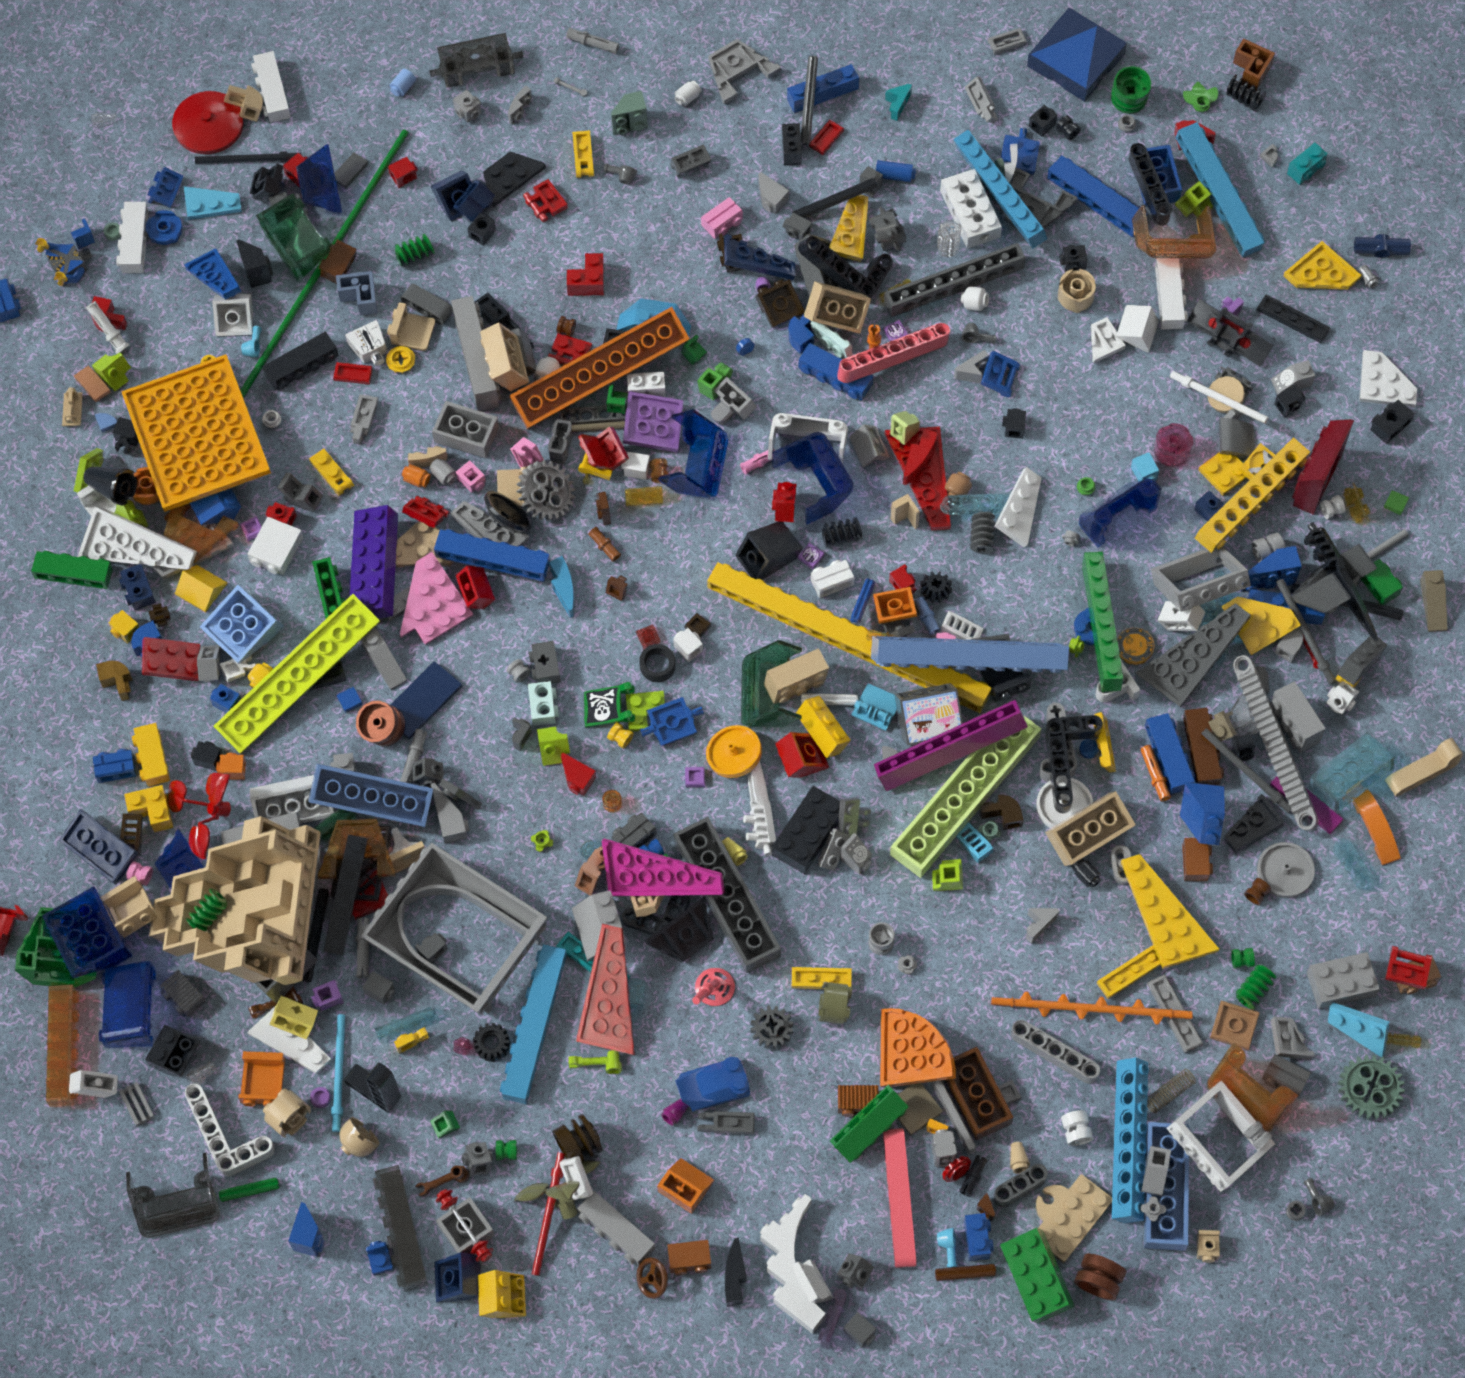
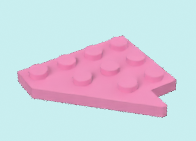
[400,552,473,645]

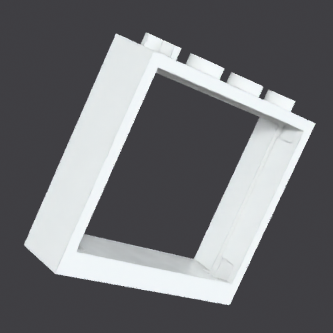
[1167,1081,1275,1192]

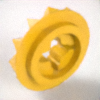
[386,346,415,374]

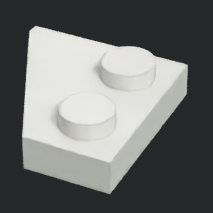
[1091,317,1125,363]

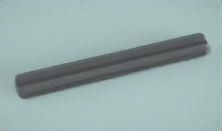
[801,56,818,145]

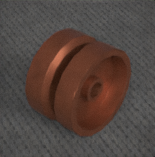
[356,701,405,746]
[1074,1253,1127,1300]

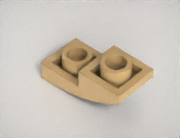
[408,446,448,468]

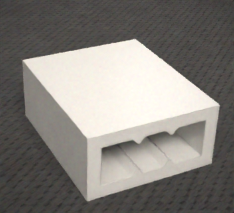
[247,517,303,575]

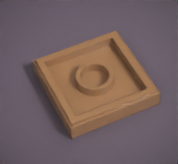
[1210,1000,1260,1051]

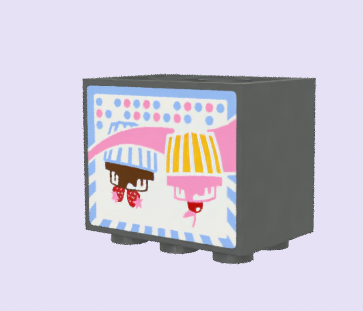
[894,683,963,747]

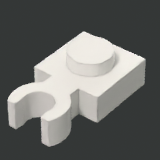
[219,655,256,683]

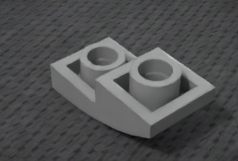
[508,86,532,125]

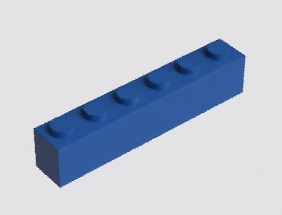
[1047,155,1147,237]
[434,529,550,582]

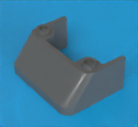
[1291,543,1377,614]

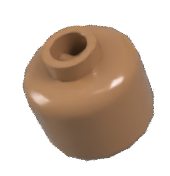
[945,472,972,501]

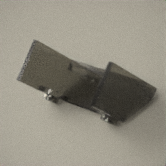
[126,1152,220,1238]

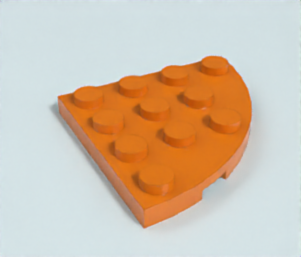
[880,1008,956,1088]

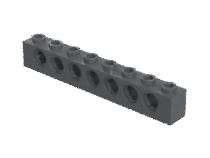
[884,243,1026,318]

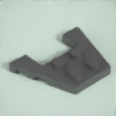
[1004,167,1077,229]

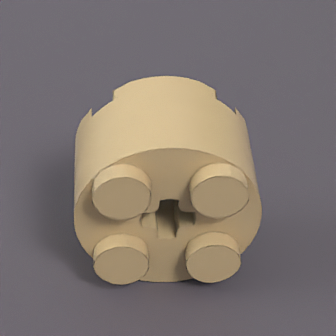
[1058,269,1096,313]
[263,1088,311,1138]

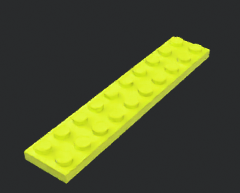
[214,594,380,754]

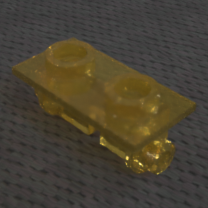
[1343,483,1371,524]
[625,486,663,506]

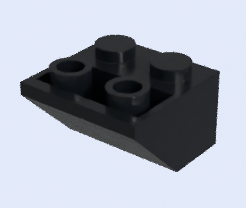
[145,1025,200,1077]

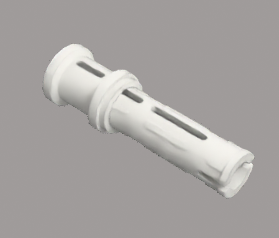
[86,301,130,354]

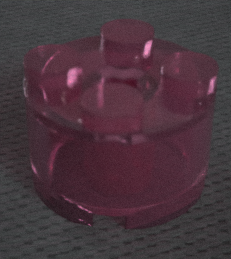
[1154,423,1193,467]

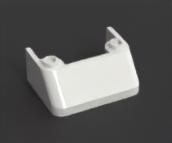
[768,413,848,469]

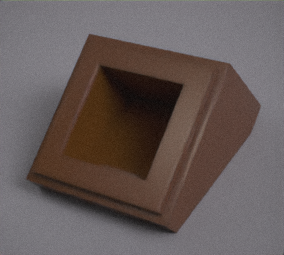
[977,1193,995,1221]

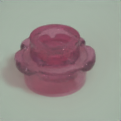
[453,1037,473,1055]

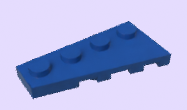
[184,248,242,300]

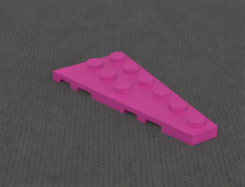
[602,838,725,896]

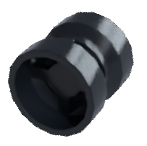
[1056,115,1081,141]

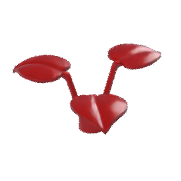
[167,773,231,859]

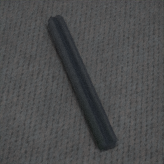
[792,178,877,218]
[302,888,329,982]

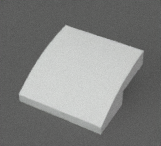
[791,1260,834,1303]

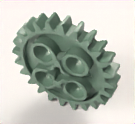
[1338,1054,1405,1120]

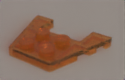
[164,503,239,563]
[318,819,396,879]

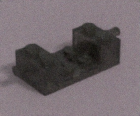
[429,33,524,88]

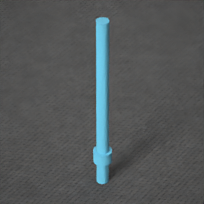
[331,1014,345,1132]

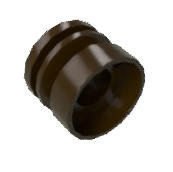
[552,1114,603,1163]

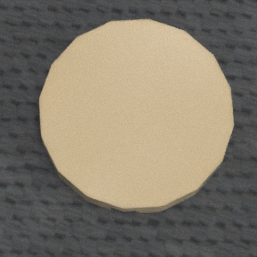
[1208,376,1245,413]

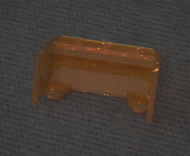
[1132,205,1216,259]

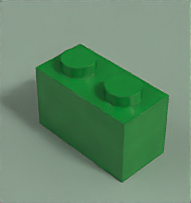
[1360,559,1403,605]

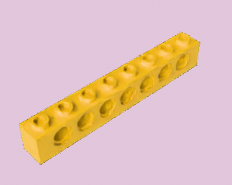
[1195,437,1310,553]

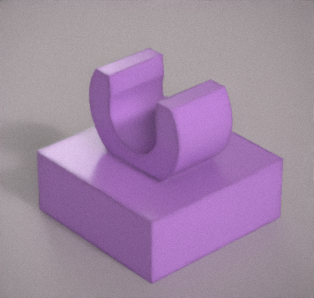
[1221,297,1244,321]

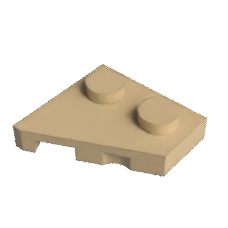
[630,895,665,917]

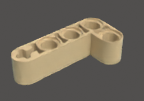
[1385,738,1463,797]

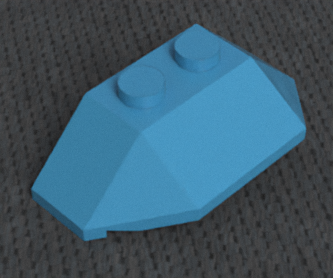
[616,298,691,343]

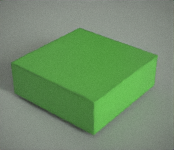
[1384,490,1409,515]

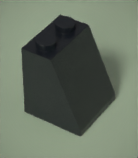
[735,522,803,580]

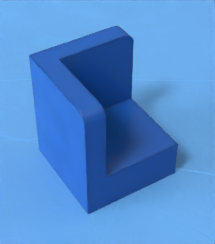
[71,218,95,249]

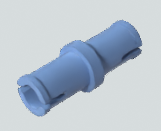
[914,596,941,635]

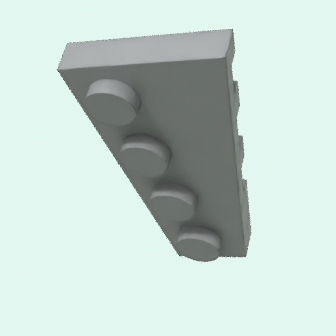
[451,501,530,547]

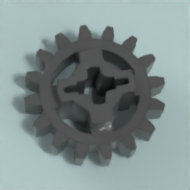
[750,1005,794,1049]

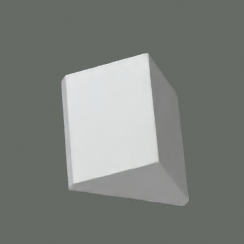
[1116,305,1159,352]

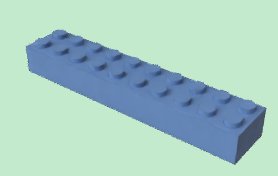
[871,636,1069,673]

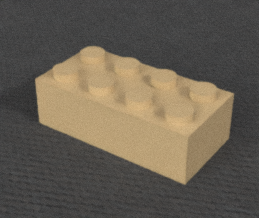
[1045,791,1136,866]

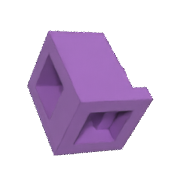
[311,980,344,1011]

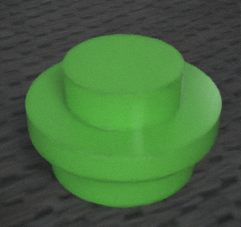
[1077,477,1096,496]

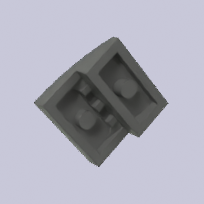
[1219,417,1255,460]

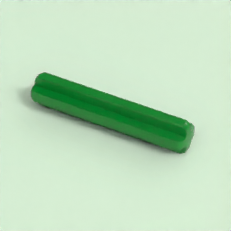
[219,1178,279,1202]

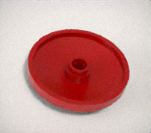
[172,91,244,154]

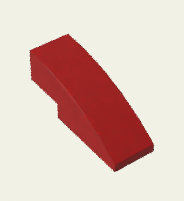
[903,429,938,485]

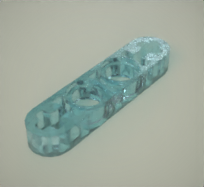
[940,494,1009,515]

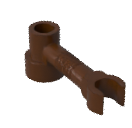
[248,986,303,1019]
[415,1165,470,1197]

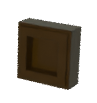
[684,613,711,637]

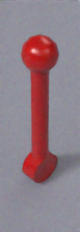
[1302,633,1319,669]

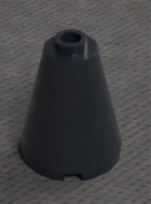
[84,467,137,506]

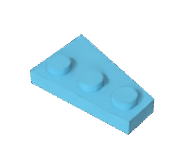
[184,186,242,220]
[1328,1002,1390,1057]

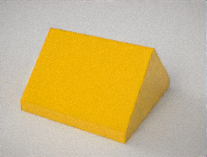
[175,565,228,613]

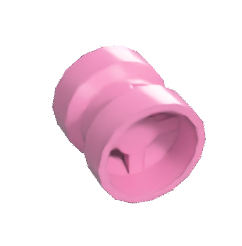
[126,861,153,886]

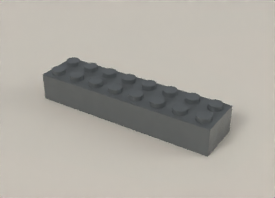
[673,817,781,973]

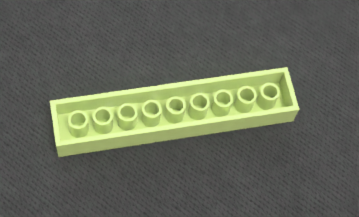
[890,716,1042,878]

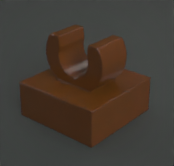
[605,575,628,601]

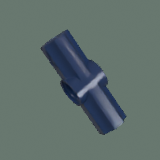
[1354,234,1411,258]

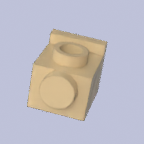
[1197,1230,1220,1263]

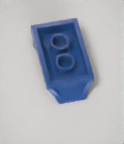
[675,1057,750,1112]

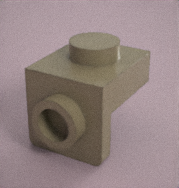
[1208,711,1237,742]

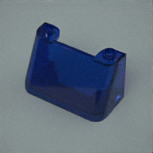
[1079,479,1162,548]
[99,961,156,1048]

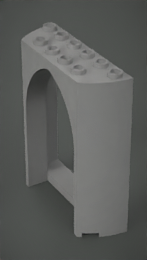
[361,843,547,1015]

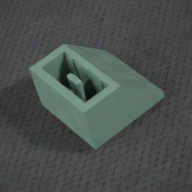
[611,91,648,135]

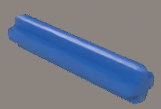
[851,578,875,623]

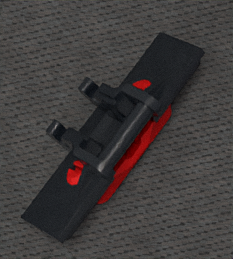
[1187,299,1274,367]

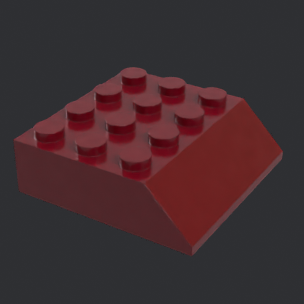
[1292,419,1354,515]

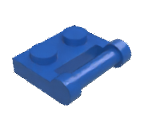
[981,351,1020,398]

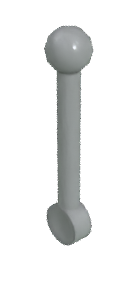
[554,77,587,97]

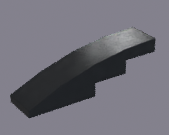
[474,293,534,349]

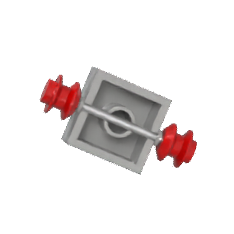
[435,1189,495,1262]

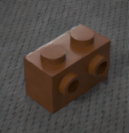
[319,240,357,284]

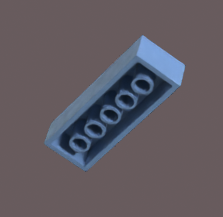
[308,763,433,827]
[1144,1122,1189,1251]

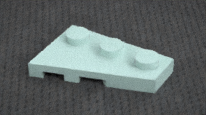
[810,321,853,360]

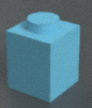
[1131,452,1159,485]

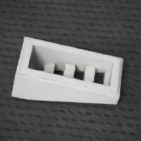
[941,611,983,640]

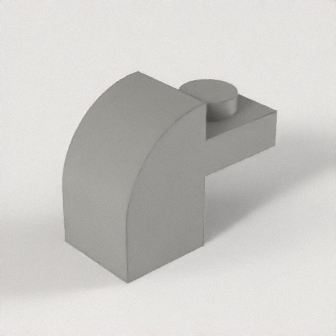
[1275,627,1303,663]

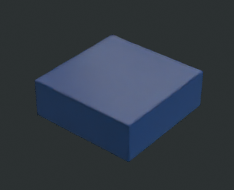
[336,687,363,713]

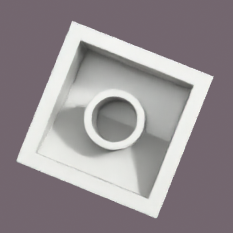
[212,294,253,336]

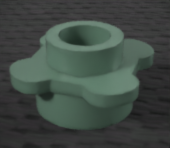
[978,820,1001,842]

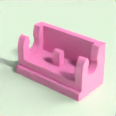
[510,437,544,478]

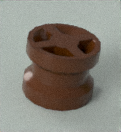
[556,316,576,337]

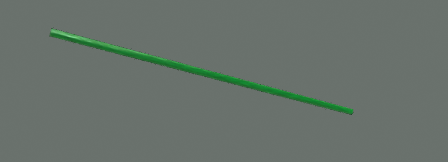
[240,129,409,399]

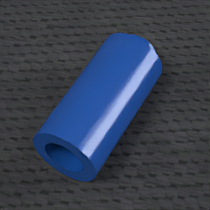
[876,160,916,182]

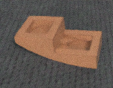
[74,366,111,402]

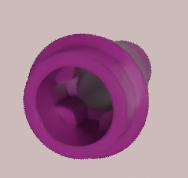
[661,1098,689,1126]

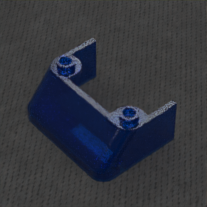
[658,409,728,498]
[772,432,854,525]

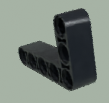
[798,236,893,298]
[1045,715,1103,814]
[343,1062,401,1113]

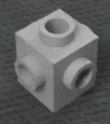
[453,89,481,123]

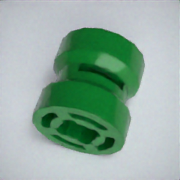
[1231,948,1255,969]
[496,1140,517,1161]

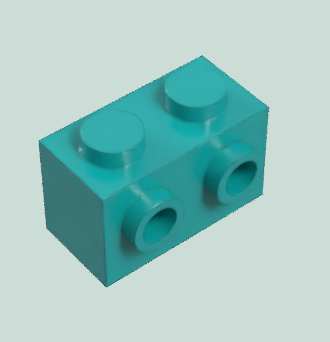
[1287,142,1328,185]

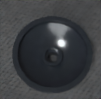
[484,491,532,532]

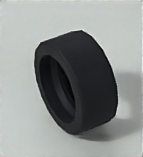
[639,644,676,682]

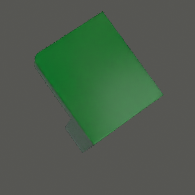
[681,334,707,365]
[606,384,628,414]

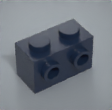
[119,564,156,611]

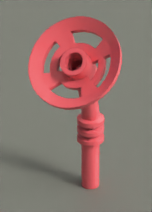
[692,968,735,1006]

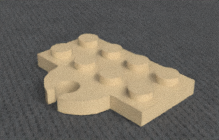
[1036,1174,1112,1263]

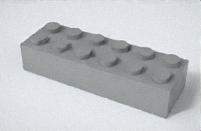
[451,296,501,411]

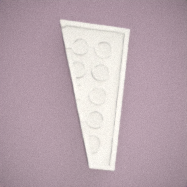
[78,506,197,569]

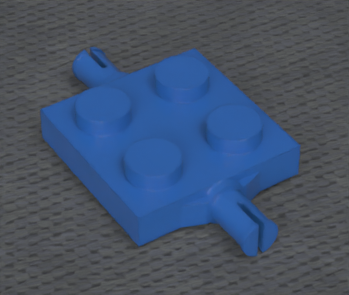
[1001,128,1040,182]
[640,697,704,747]

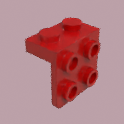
[578,427,629,471]

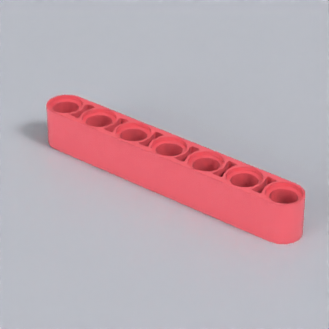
[837,323,950,383]
[883,1128,916,1268]

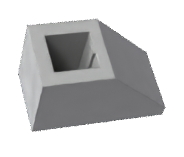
[1142,1146,1171,1196]

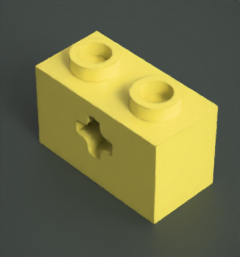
[269,996,318,1039]

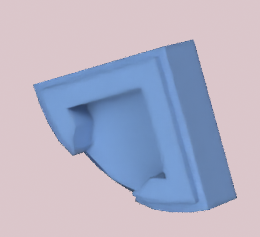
[95,413,117,432]

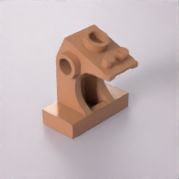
[574,846,605,896]

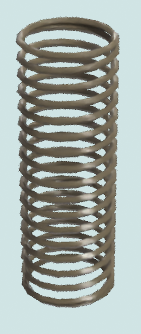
[1147,1068,1196,1114]

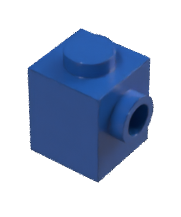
[210,684,241,713]

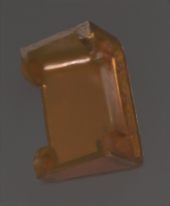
[1207,1043,1298,1133]

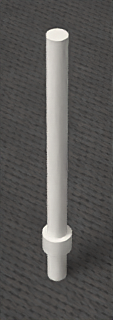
[1170,371,1269,424]

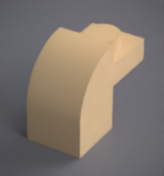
[224,85,263,122]

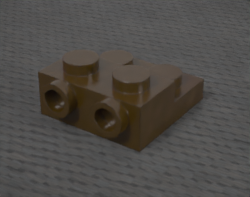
[755,279,805,328]

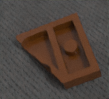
[596,491,611,525]

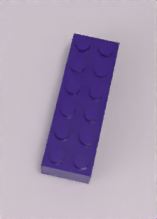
[350,505,398,619]

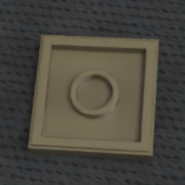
[897,1083,943,1136]

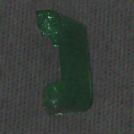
[256,193,332,282]

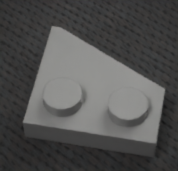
[1271,1016,1315,1060]

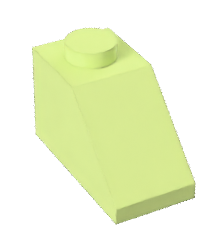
[890,411,920,445]

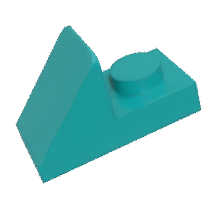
[885,84,912,121]

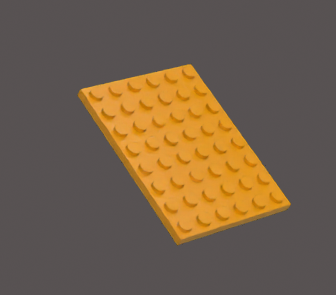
[121,354,271,512]

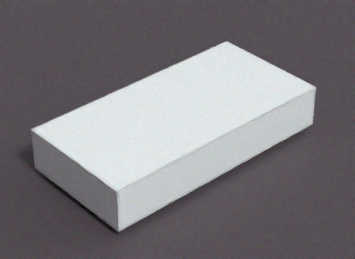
[559,1156,593,1200]

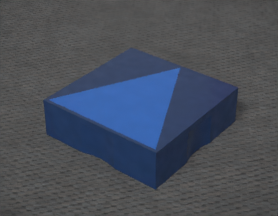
[1027,8,1127,102]

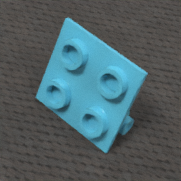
[851,683,897,731]

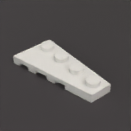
[994,467,1042,547]
[247,1006,332,1074]

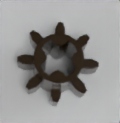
[148,603,171,627]

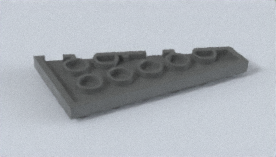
[1135,603,1251,707]

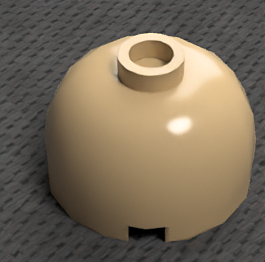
[339,1117,380,1157]

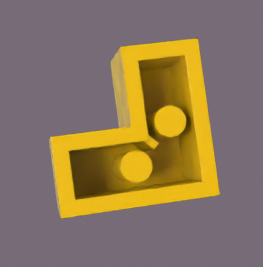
[124,785,173,833]

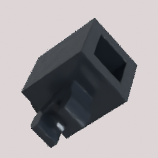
[112,417,139,454]

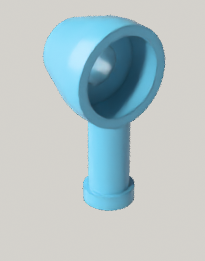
[241,326,262,358]
[937,1228,957,1268]

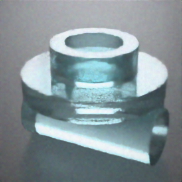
[578,839,599,859]

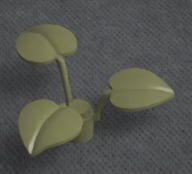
[514,1160,601,1219]

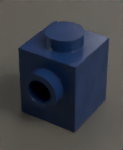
[1194,490,1225,522]

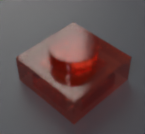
[636,624,661,650]

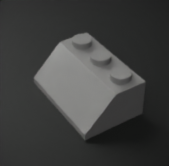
[572,890,627,962]

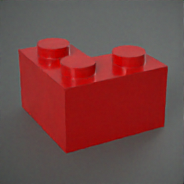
[567,253,604,296]

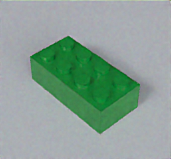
[1000,1228,1075,1323]

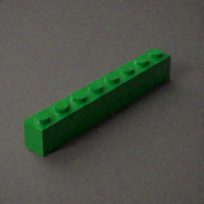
[1082,551,1124,692]

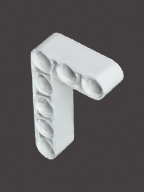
[185,1084,275,1177]

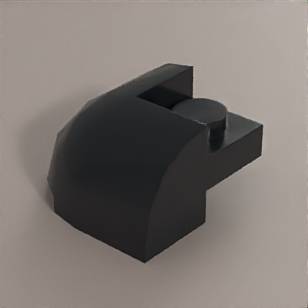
[250,163,286,201]

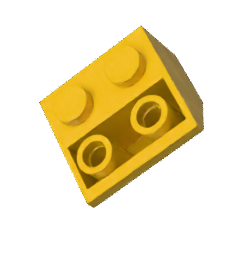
[478,1270,526,1318]

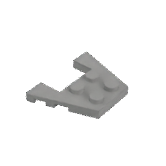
[708,39,781,104]

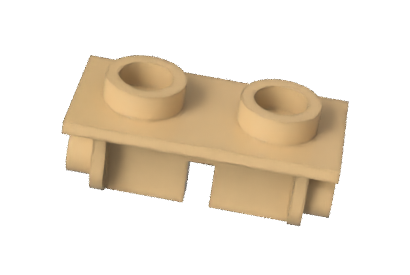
[62,387,83,426]

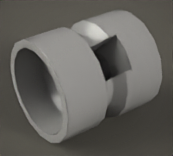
[1251,532,1286,563]
[868,922,895,955]

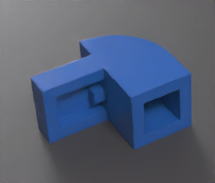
[788,315,814,354]
[131,621,162,658]

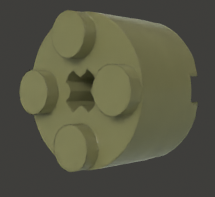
[818,982,852,1024]

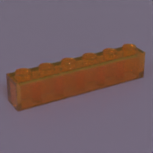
[46,985,79,1107]

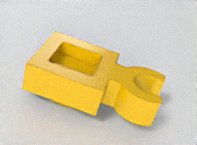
[394,1027,429,1054]

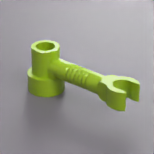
[568,1050,622,1074]

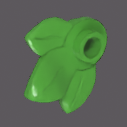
[1183,82,1218,112]

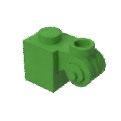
[697,362,733,401]

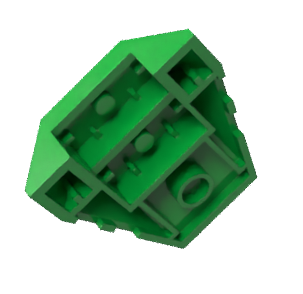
[15,907,97,989]

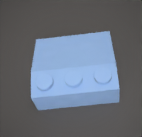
[200,585,284,664]

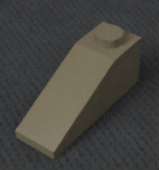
[1420,570,1447,632]

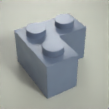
[336,271,378,316]

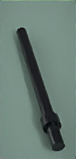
[195,151,302,164]

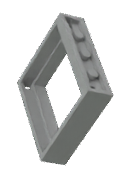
[1151,547,1251,612]

